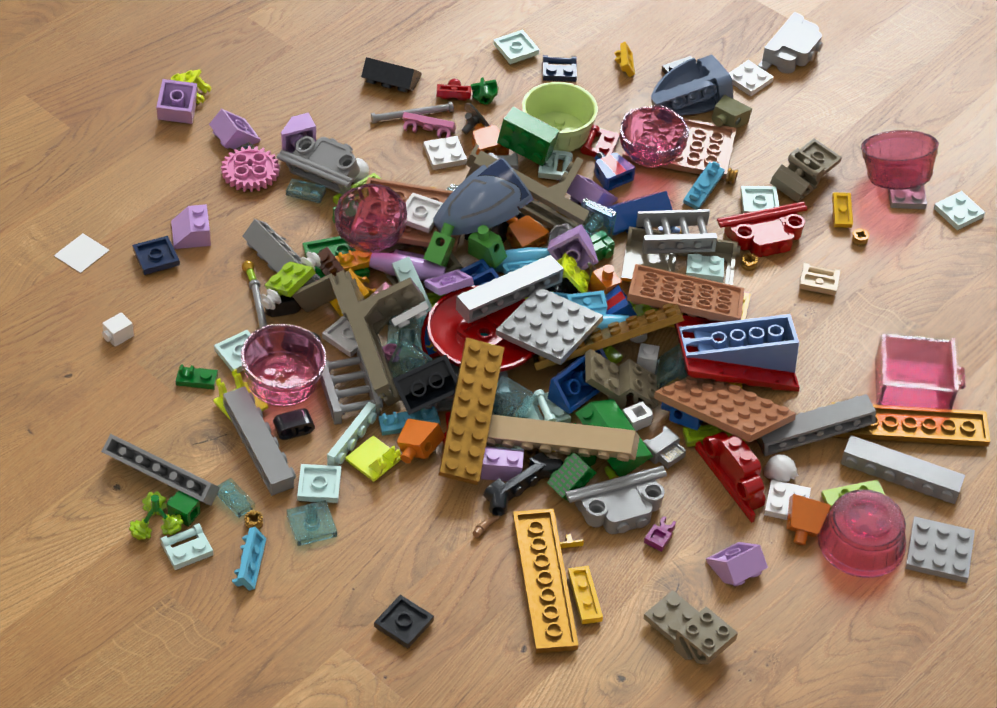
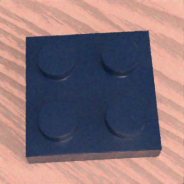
[132,235,180,275]

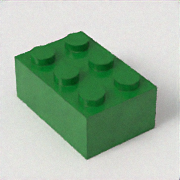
[497,106,560,167]

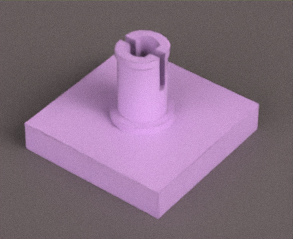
[424,269,474,296]

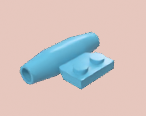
[488,247,551,275]
[566,290,630,330]

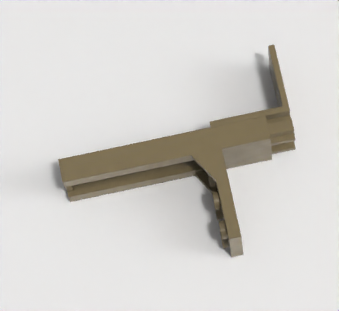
[292,270,426,406]

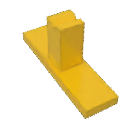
[560,534,584,548]

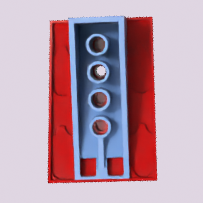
[674,314,800,392]

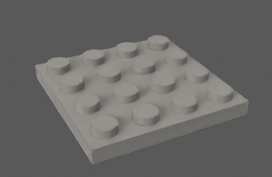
[496,287,603,365]

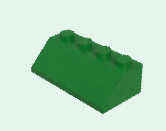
[576,399,653,477]

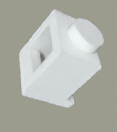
[622,401,653,431]

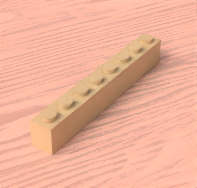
[486,415,640,461]

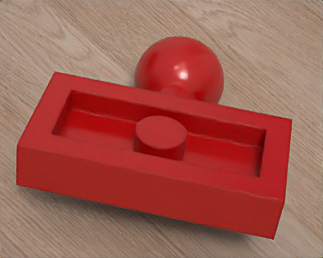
[436,78,471,100]

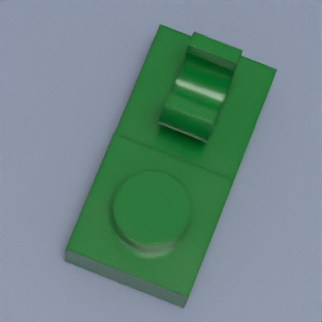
[175,364,218,390]

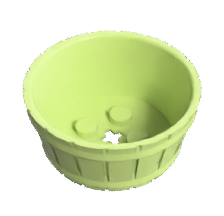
[522,82,598,152]

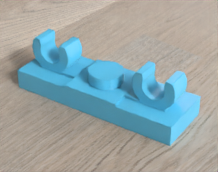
[683,161,725,210]
[378,406,440,436]
[232,527,266,590]

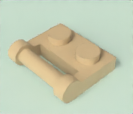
[799,263,840,296]

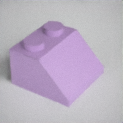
[156,79,197,124]
[209,108,261,150]
[281,113,316,153]
[566,174,618,213]
[171,204,211,249]
[547,224,598,270]
[481,446,524,481]
[706,542,768,586]

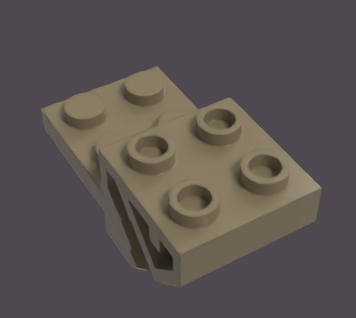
[770,139,842,203]
[585,349,658,410]
[643,590,738,664]

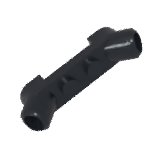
[483,452,563,516]

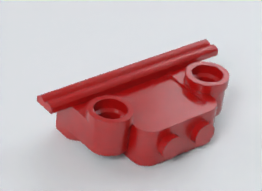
[716,201,807,257]
[695,431,766,523]

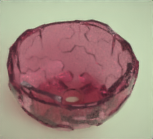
[619,105,690,168]
[334,184,408,253]

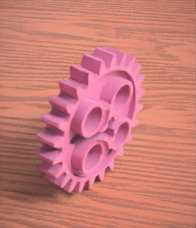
[221,146,280,192]

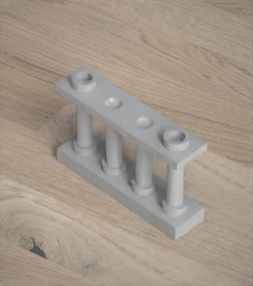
[636,209,717,254]
[316,347,383,425]

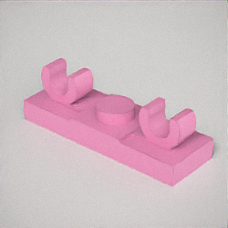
[402,112,456,138]

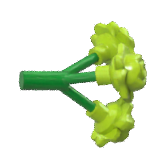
[129,491,183,540]

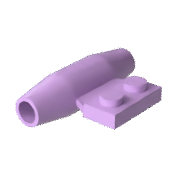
[369,249,446,281]

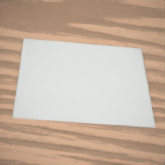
[54,233,109,273]

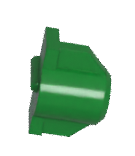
[471,77,499,105]

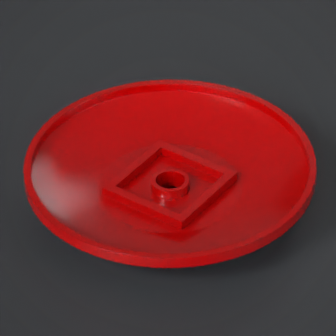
[427,285,535,372]

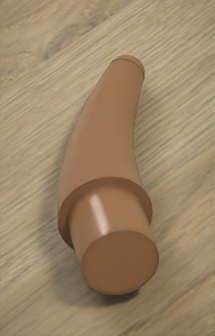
[472,515,500,538]

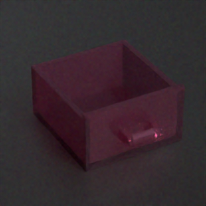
[875,333,966,410]

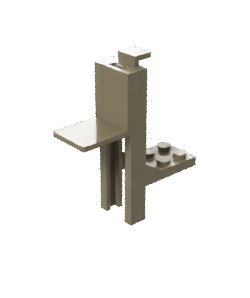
[465,144,589,231]

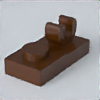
[317,247,346,277]

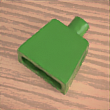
[423,223,456,267]
[468,225,507,269]

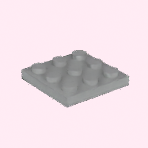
[905,516,975,583]

